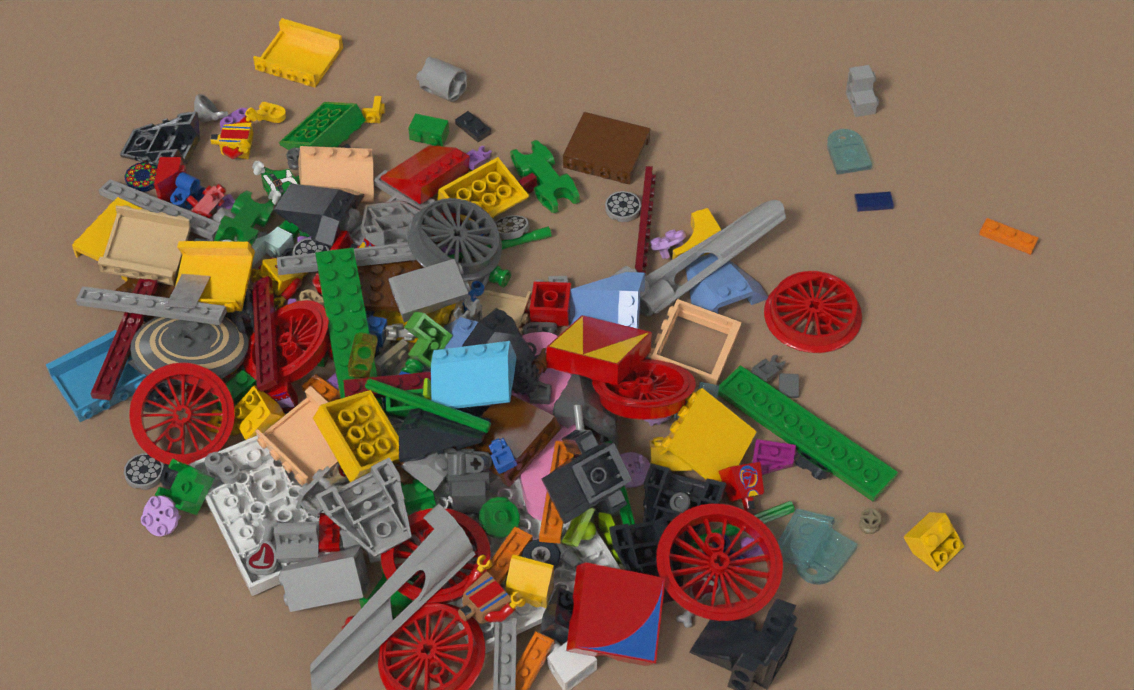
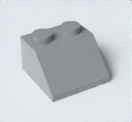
[401,447,456,492]

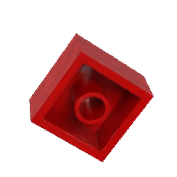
[529,281,572,326]

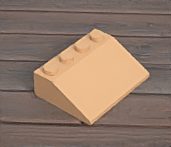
[298,146,374,203]

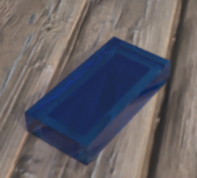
[854,191,894,212]

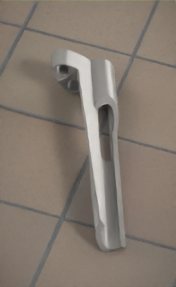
[611,200,786,317]
[310,503,476,690]

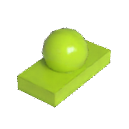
[562,508,596,547]

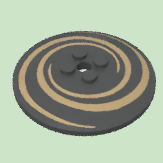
[131,315,249,385]

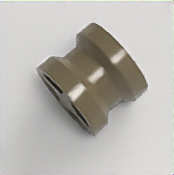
[859,508,881,534]

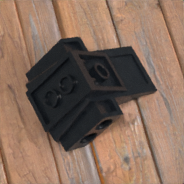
[541,430,632,524]
[689,599,798,690]

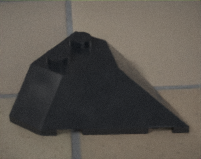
[462,308,545,373]

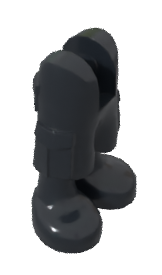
[230,289,255,334]

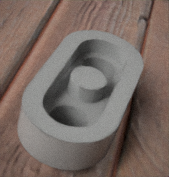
[205,452,240,484]

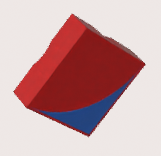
[566,562,665,666]

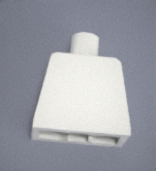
[547,639,597,690]

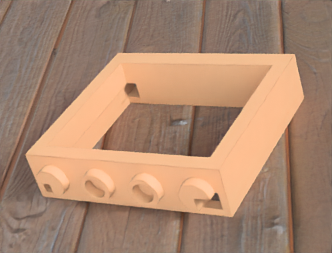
[648,299,742,391]

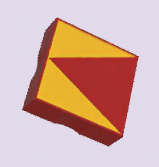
[546,315,652,385]

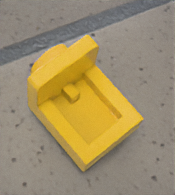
[362,96,385,123]

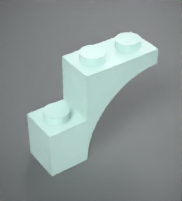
[223,227,294,267]

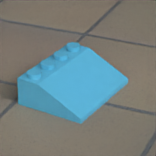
[431,341,517,409]

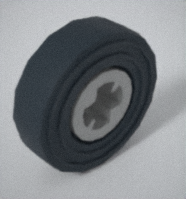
[522,539,560,571]

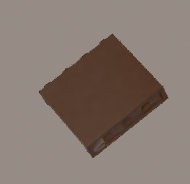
[563,112,651,185]
[453,394,561,487]

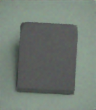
[779,373,799,398]

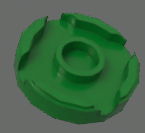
[479,497,520,539]

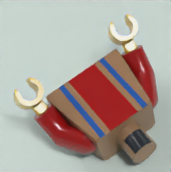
[458,555,526,624]

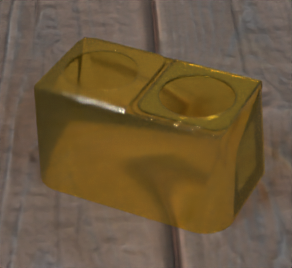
[348,333,378,378]

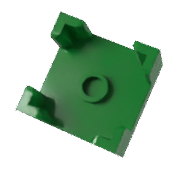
[155,458,215,515]

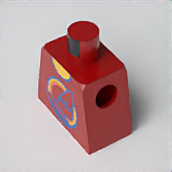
[719,462,764,511]

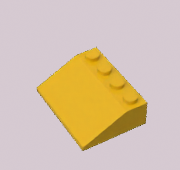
[438,157,529,230]
[313,390,400,483]

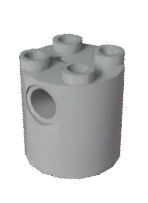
[416,57,467,102]

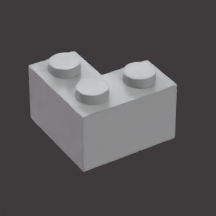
[846,65,879,117]

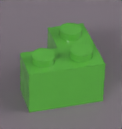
[404,312,453,367]

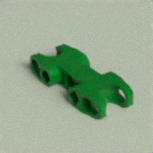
[510,140,580,213]
[214,190,274,246]

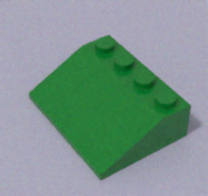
[278,102,366,150]

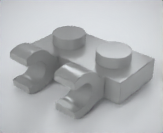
[454,295,483,322]
[385,323,417,341]

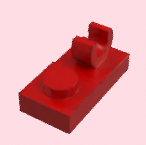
[318,513,341,553]

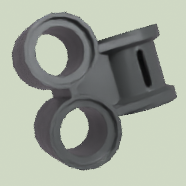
[447,449,493,475]

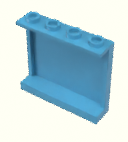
[46,330,147,422]

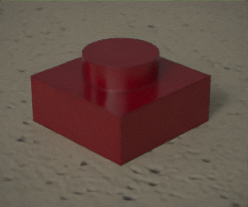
[518,173,537,194]

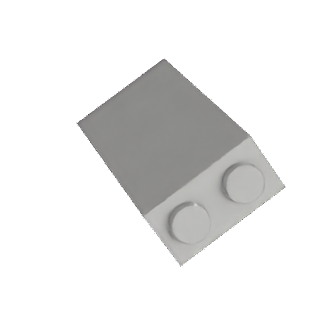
[388,259,471,322]
[279,546,371,612]

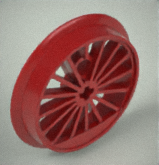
[764,271,862,353]
[243,300,330,383]
[592,359,696,420]
[129,363,235,465]
[381,508,490,604]
[378,603,486,690]

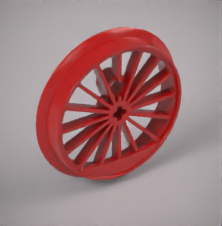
[657,504,783,621]

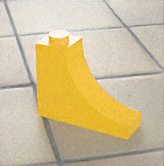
[672,208,721,260]

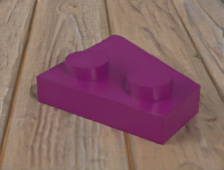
[752,439,796,475]

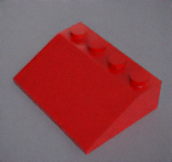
[381,145,470,205]

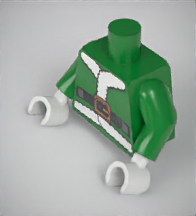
[252,161,300,207]

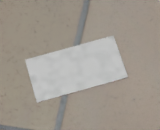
[166,274,210,309]

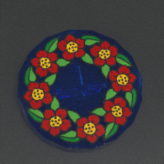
[124,162,157,192]

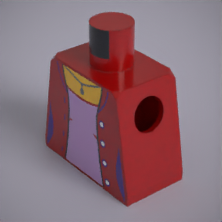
[263,376,298,414]

